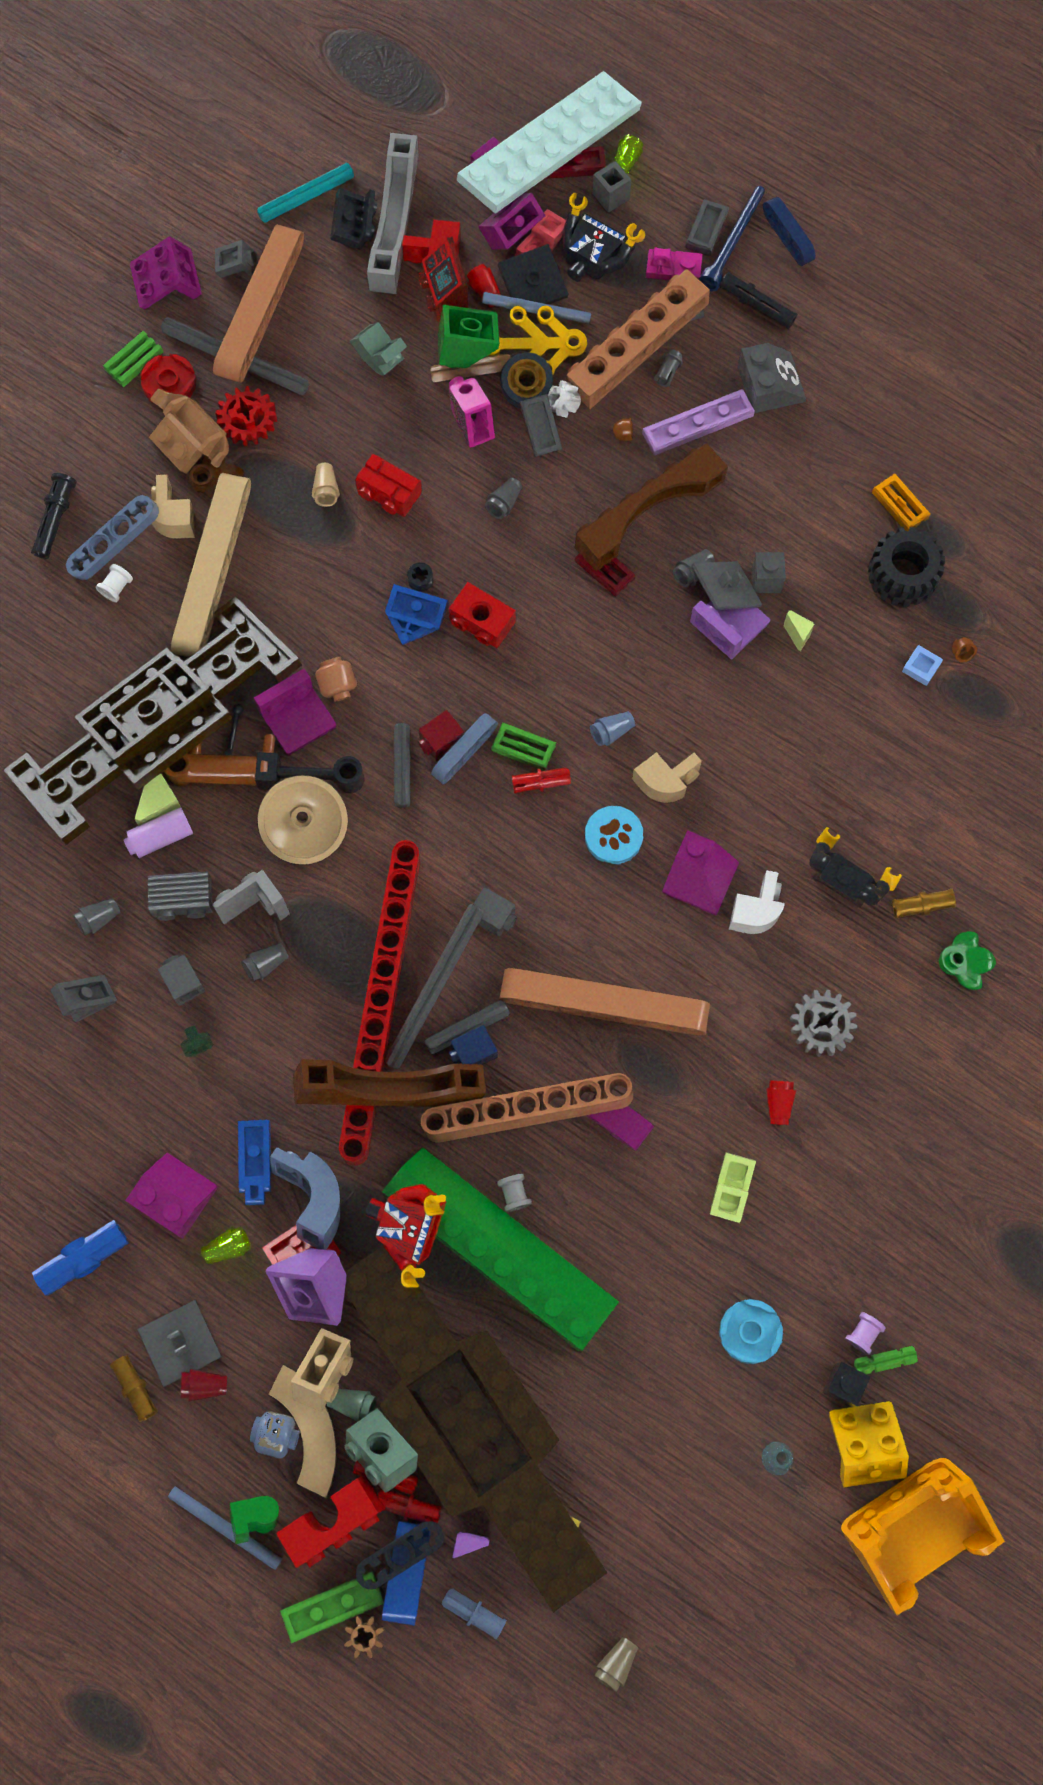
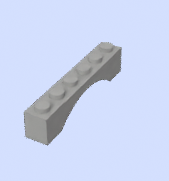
[367,133,419,294]

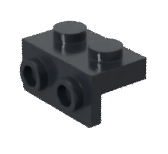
[330,188,377,250]

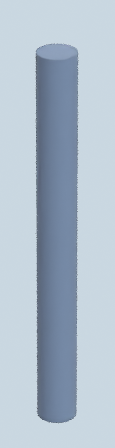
[482,292,591,324]
[168,1486,282,1570]

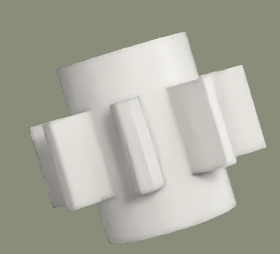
[548,380,581,418]

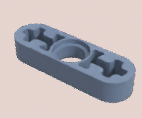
[431,713,498,784]

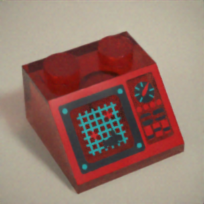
[418,236,468,322]

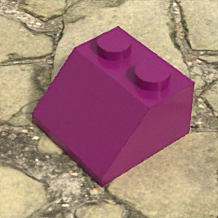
[125,1153,218,1239]

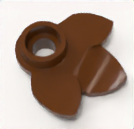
[188,455,245,499]

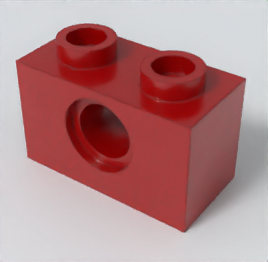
[449,582,516,648]

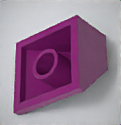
[662,830,739,916]

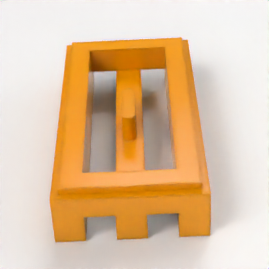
[872,473,930,531]

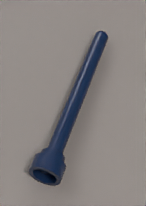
[699,186,765,291]

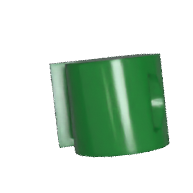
[229,1496,279,1545]

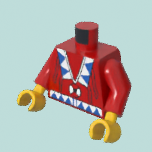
[366,1184,447,1288]

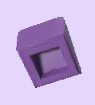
[452,1531,490,1558]

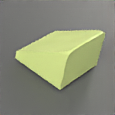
[783,610,814,651]

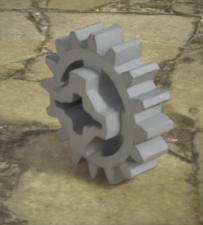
[790,990,857,1057]

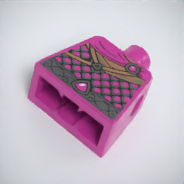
[449,376,495,448]

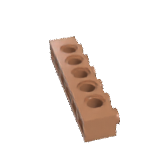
[567,269,710,409]

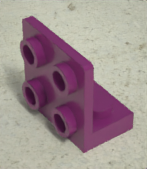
[130,236,202,310]
[254,669,337,755]

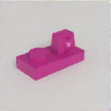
[646,247,703,280]

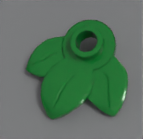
[939,931,996,990]

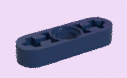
[763,196,816,266]

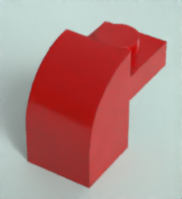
[402,219,461,273]

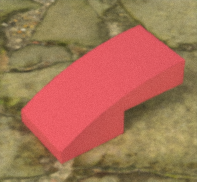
[515,209,566,256]

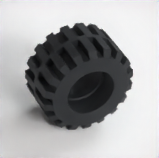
[868,527,946,607]

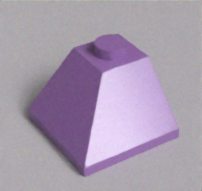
[266,1248,347,1326]

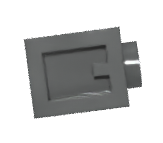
[215,240,259,278]

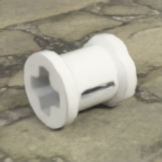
[96,564,133,602]

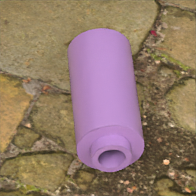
[123,807,193,858]

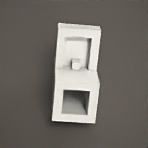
[729,870,785,934]

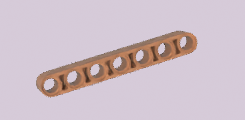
[213,224,304,383]
[499,968,710,1035]
[420,1073,633,1142]

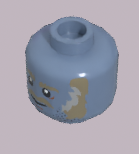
[250,1411,300,1458]

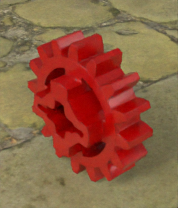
[215,386,277,446]

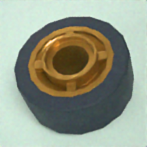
[500,352,553,408]

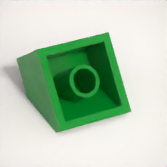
[438,305,500,368]

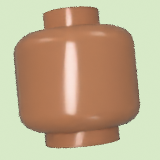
[315,657,357,702]

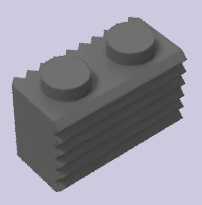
[147,871,213,921]

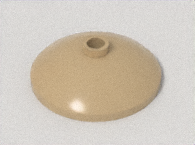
[258,775,348,864]

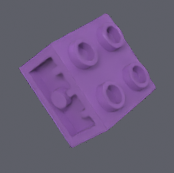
[690,601,770,659]

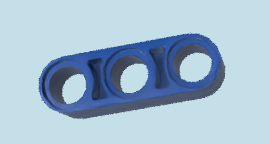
[382,1521,431,1626]

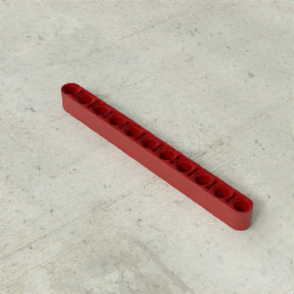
[339,840,420,1166]

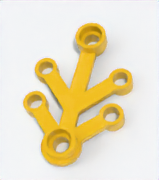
[486,306,587,380]

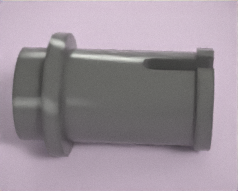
[654,349,683,387]

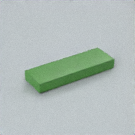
[280,1571,384,1643]

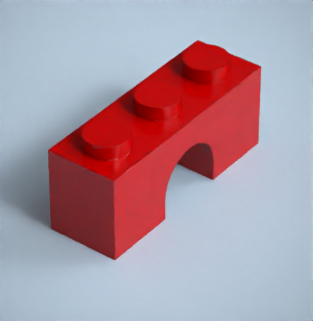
[276,1475,385,1568]

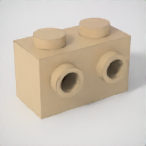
[291,1328,354,1412]

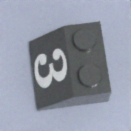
[738,343,806,413]

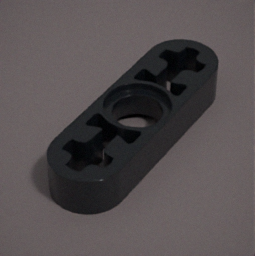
[356,1521,444,1589]

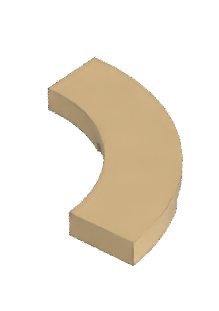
[268,1365,337,1498]

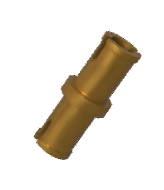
[892,889,956,919]
[110,1355,158,1422]

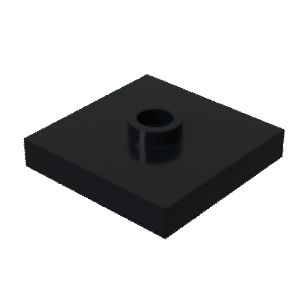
[497,244,569,316]

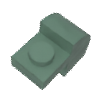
[350,322,407,375]

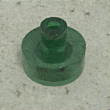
[180,1026,214,1057]

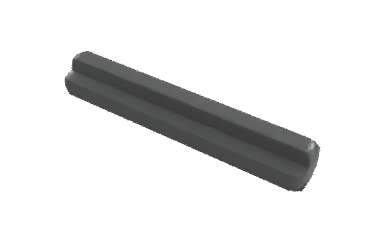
[394,723,410,808]
[425,1000,510,1055]

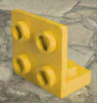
[829,1401,909,1488]

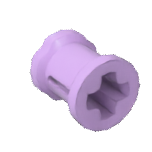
[845,1312,886,1355]

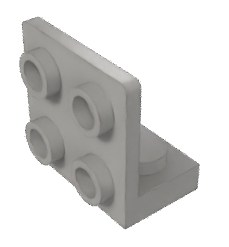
[212,869,290,924]

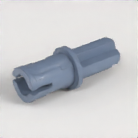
[442,1588,507,1640]

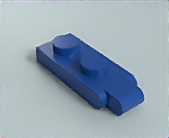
[238,1120,271,1205]

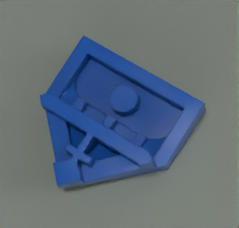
[385,584,449,645]

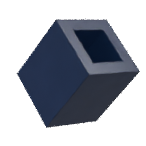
[448,1025,498,1065]

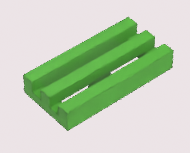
[103,331,164,387]
[491,722,556,771]

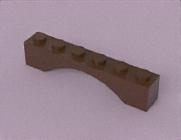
[574,443,728,571]
[293,1059,486,1107]

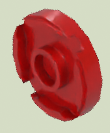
[141,354,197,402]

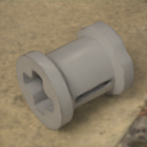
[497,1174,532,1212]

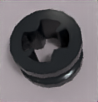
[407,562,433,592]

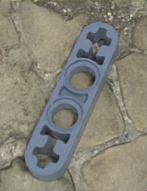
[66,495,159,580]

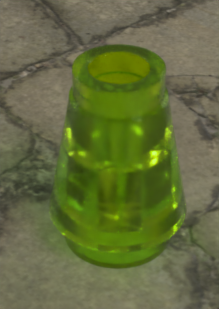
[614,135,643,174]
[201,1226,251,1265]

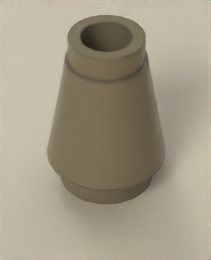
[594,1637,639,1692]

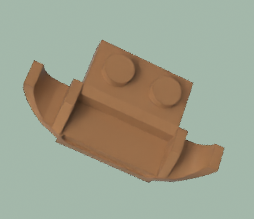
[149,388,229,474]

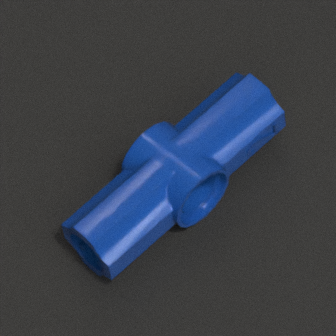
[32,1220,129,1296]

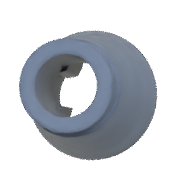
[590,711,635,746]

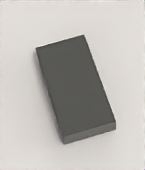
[685,199,729,256]
[519,394,562,457]

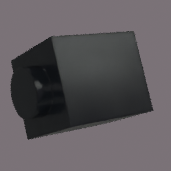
[822,1362,870,1407]

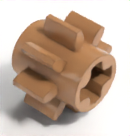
[344,1616,385,1658]

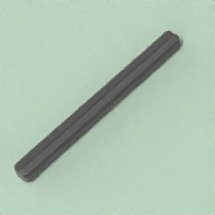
[161,317,309,395]
[385,904,484,1069]

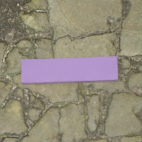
[642,389,755,456]

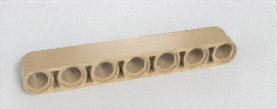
[171,473,251,658]

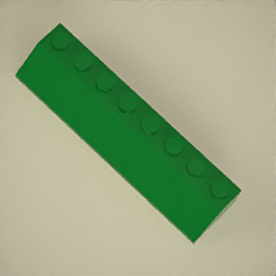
[382,1147,619,1353]

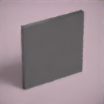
[692,561,762,610]
[137,1300,222,1387]

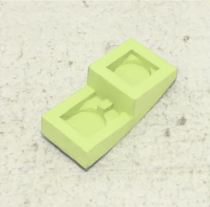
[710,1152,756,1223]

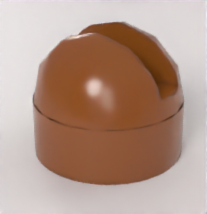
[613,418,633,441]
[951,637,977,662]

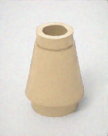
[312,463,340,507]

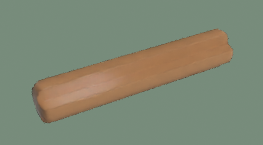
[430,354,510,382]

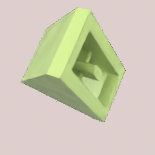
[135,773,181,826]

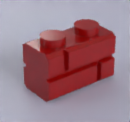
[355,454,422,517]

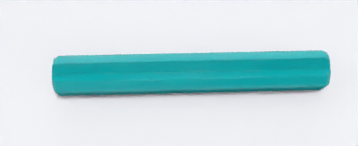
[257,163,354,223]

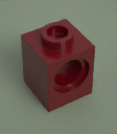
[418,710,464,761]

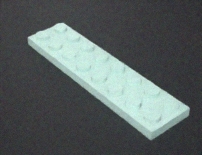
[457,71,642,214]

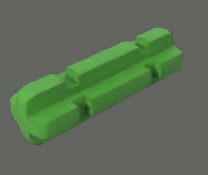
[854,1346,918,1375]

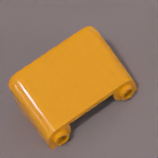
[841,1458,1005,1615]

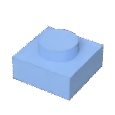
[902,645,943,686]

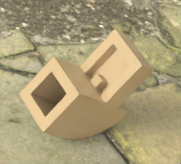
[145,475,195,538]
[632,752,702,803]

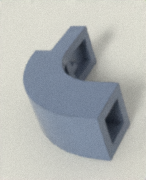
[270,1148,340,1250]

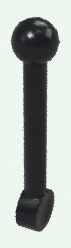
[225,704,244,755]

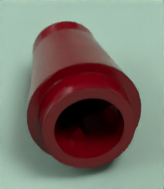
[181,1369,227,1402]

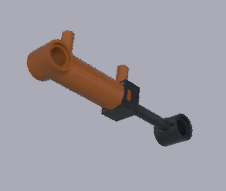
[164,734,365,793]

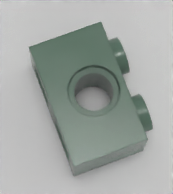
[345,1408,418,1493]

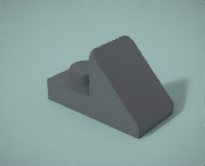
[51,975,117,1022]

